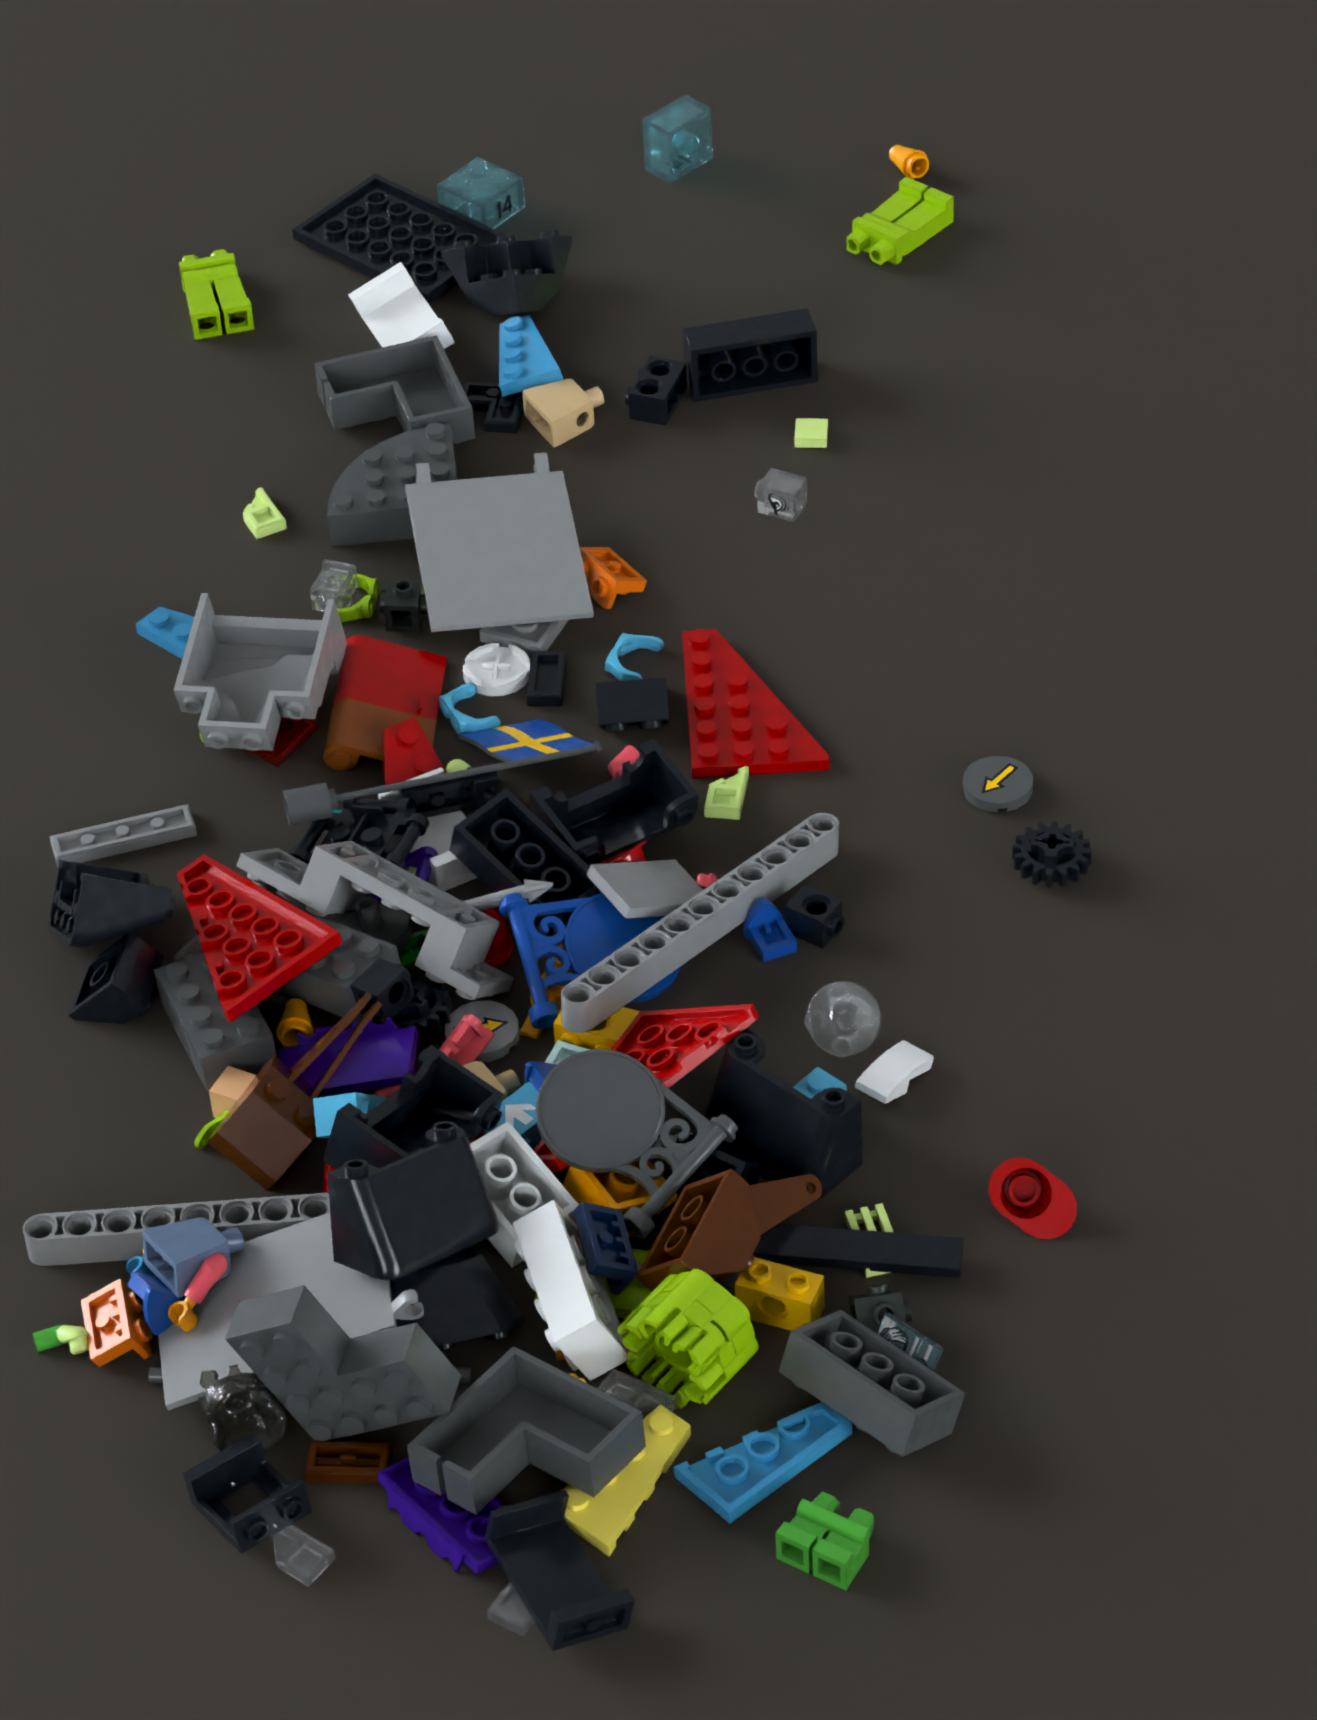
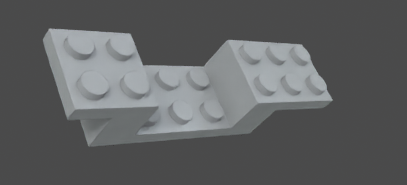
[236,841,514,1000]

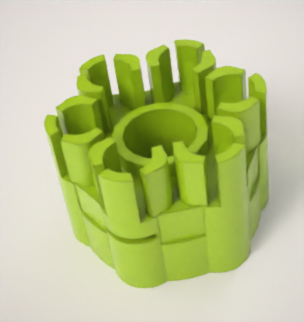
[617,1269,759,1409]

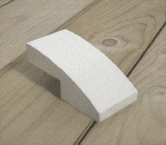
[855,1040,934,1104]

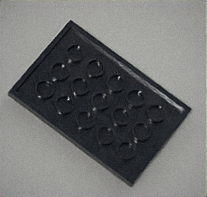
[292,174,507,304]

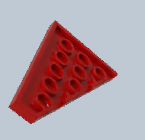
[682,629,830,779]
[176,854,342,1022]
[533,1004,760,1172]

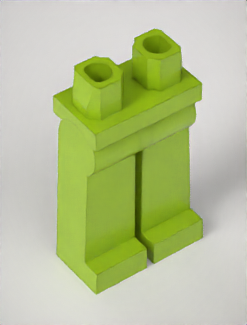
[847,177,954,265]
[179,249,254,340]

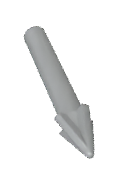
[463,879,554,911]

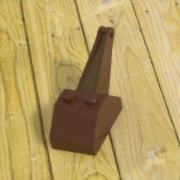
[207,992,382,1190]
[636,1169,822,1292]

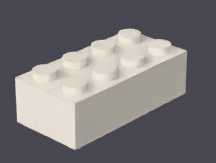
[513,1200,629,1381]

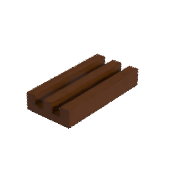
[305,1441,392,1484]

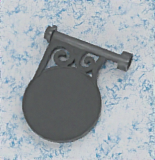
[536,1049,738,1240]

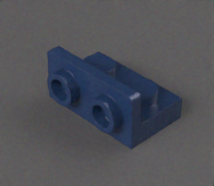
[573,1202,638,1295]

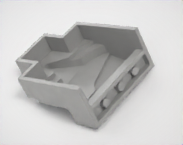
[173,593,347,751]

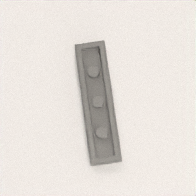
[49,804,197,868]

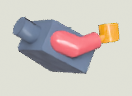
[126,1217,244,1332]

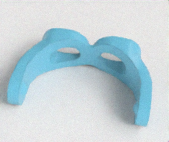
[605,632,664,681]
[439,683,501,734]

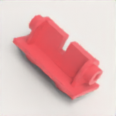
[439,1014,495,1065]

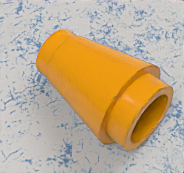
[889,145,929,179]
[276,998,314,1047]

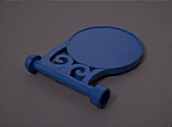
[499,893,681,1029]

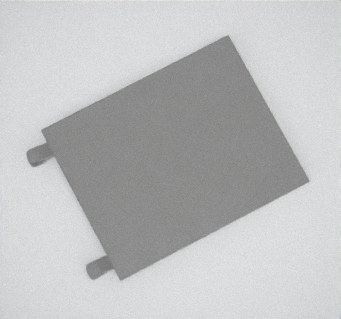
[405,452,594,632]
[154,1212,424,1411]

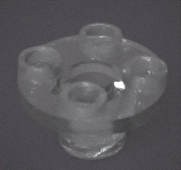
[804,981,881,1058]

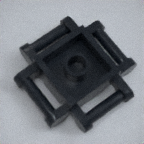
[289,797,430,869]

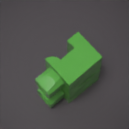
[775,1491,874,1590]

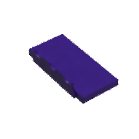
[278,1017,419,1097]
[378,1457,504,1574]

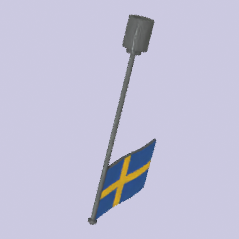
[283,719,603,826]

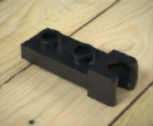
[399,763,499,817]

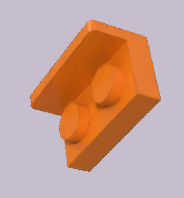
[580,547,647,609]
[81,1278,153,1368]

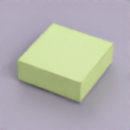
[794,418,828,448]

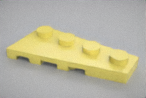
[562,1404,691,1557]

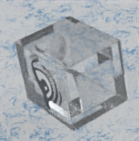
[754,468,808,522]

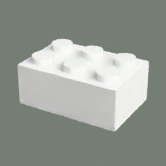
[470,1121,579,1268]

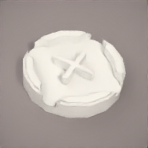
[463,643,531,697]

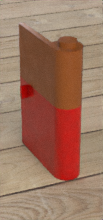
[323,635,447,771]

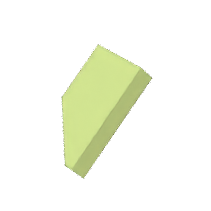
[243,487,287,539]
[704,766,749,820]

